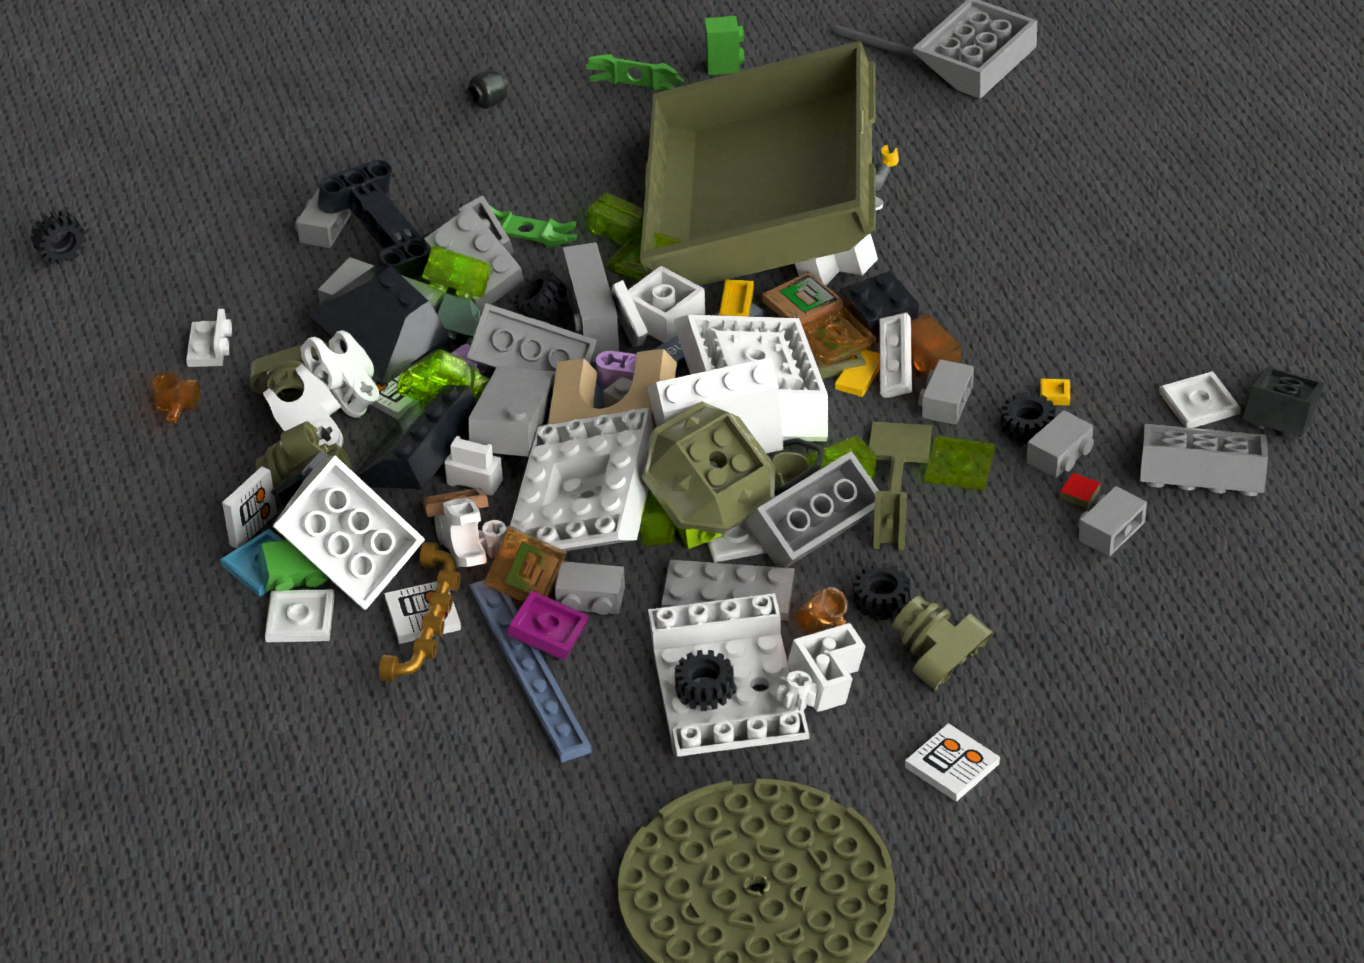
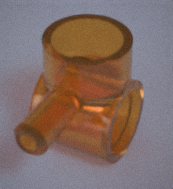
[151,373,200,423]
[796,587,858,634]

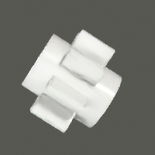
[478,520,510,558]
[776,671,818,711]

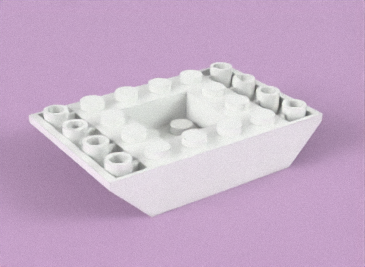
[674,315,828,442]
[502,408,654,558]

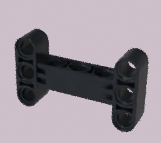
[317,160,441,279]

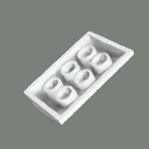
[647,357,784,466]
[272,455,425,610]

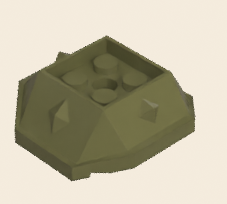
[641,401,775,534]

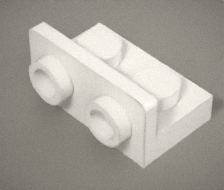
[186,309,232,367]

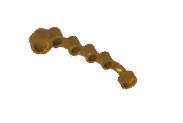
[379,542,460,682]

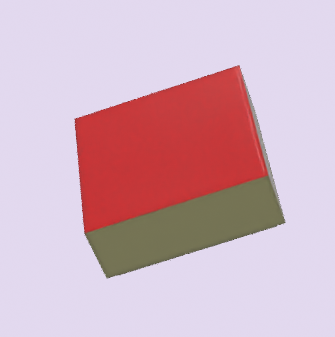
[1059,473,1101,509]

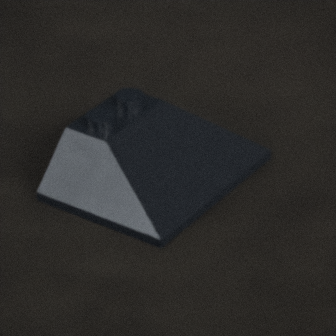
[307,266,449,387]

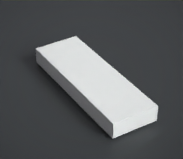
[879,312,912,398]

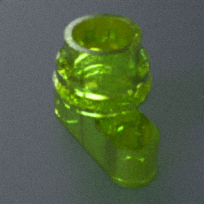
[397,349,489,402]

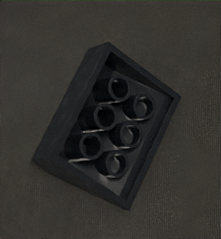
[355,384,477,489]

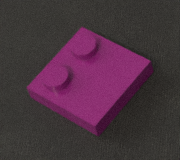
[506,591,589,660]

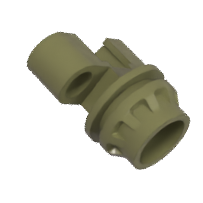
[249,341,330,402]
[255,421,352,488]
[892,596,994,691]

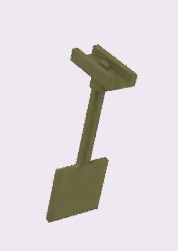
[868,421,932,551]

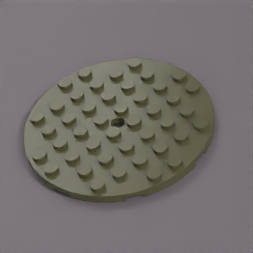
[618,779,895,963]

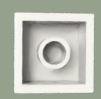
[628,266,705,343]

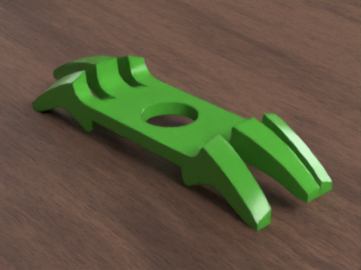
[586,54,684,90]
[490,206,577,248]

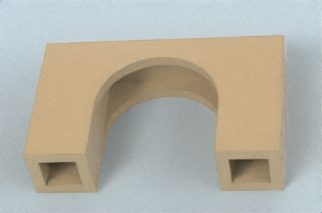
[548,349,677,429]

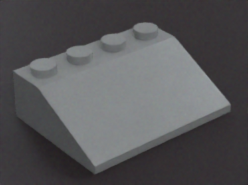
[913,0,1037,99]
[1140,424,1268,496]

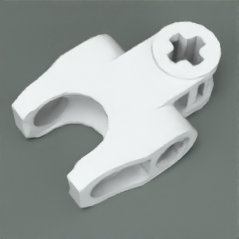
[300,330,379,418]
[263,364,344,448]
[435,498,487,568]

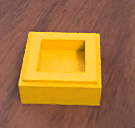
[1040,379,1070,406]

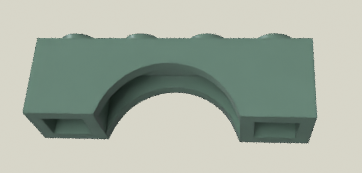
[437,293,549,345]

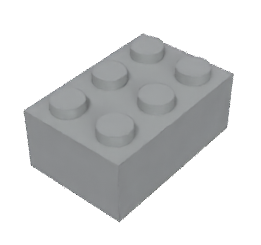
[424,206,524,312]

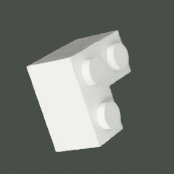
[795,234,878,285]
[787,623,866,712]

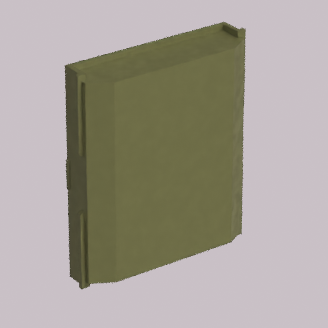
[640,40,876,286]

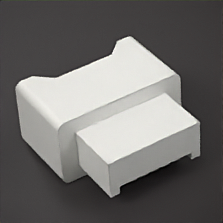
[444,436,503,495]

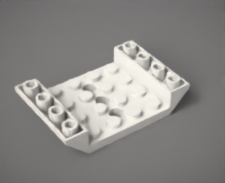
[648,593,809,757]

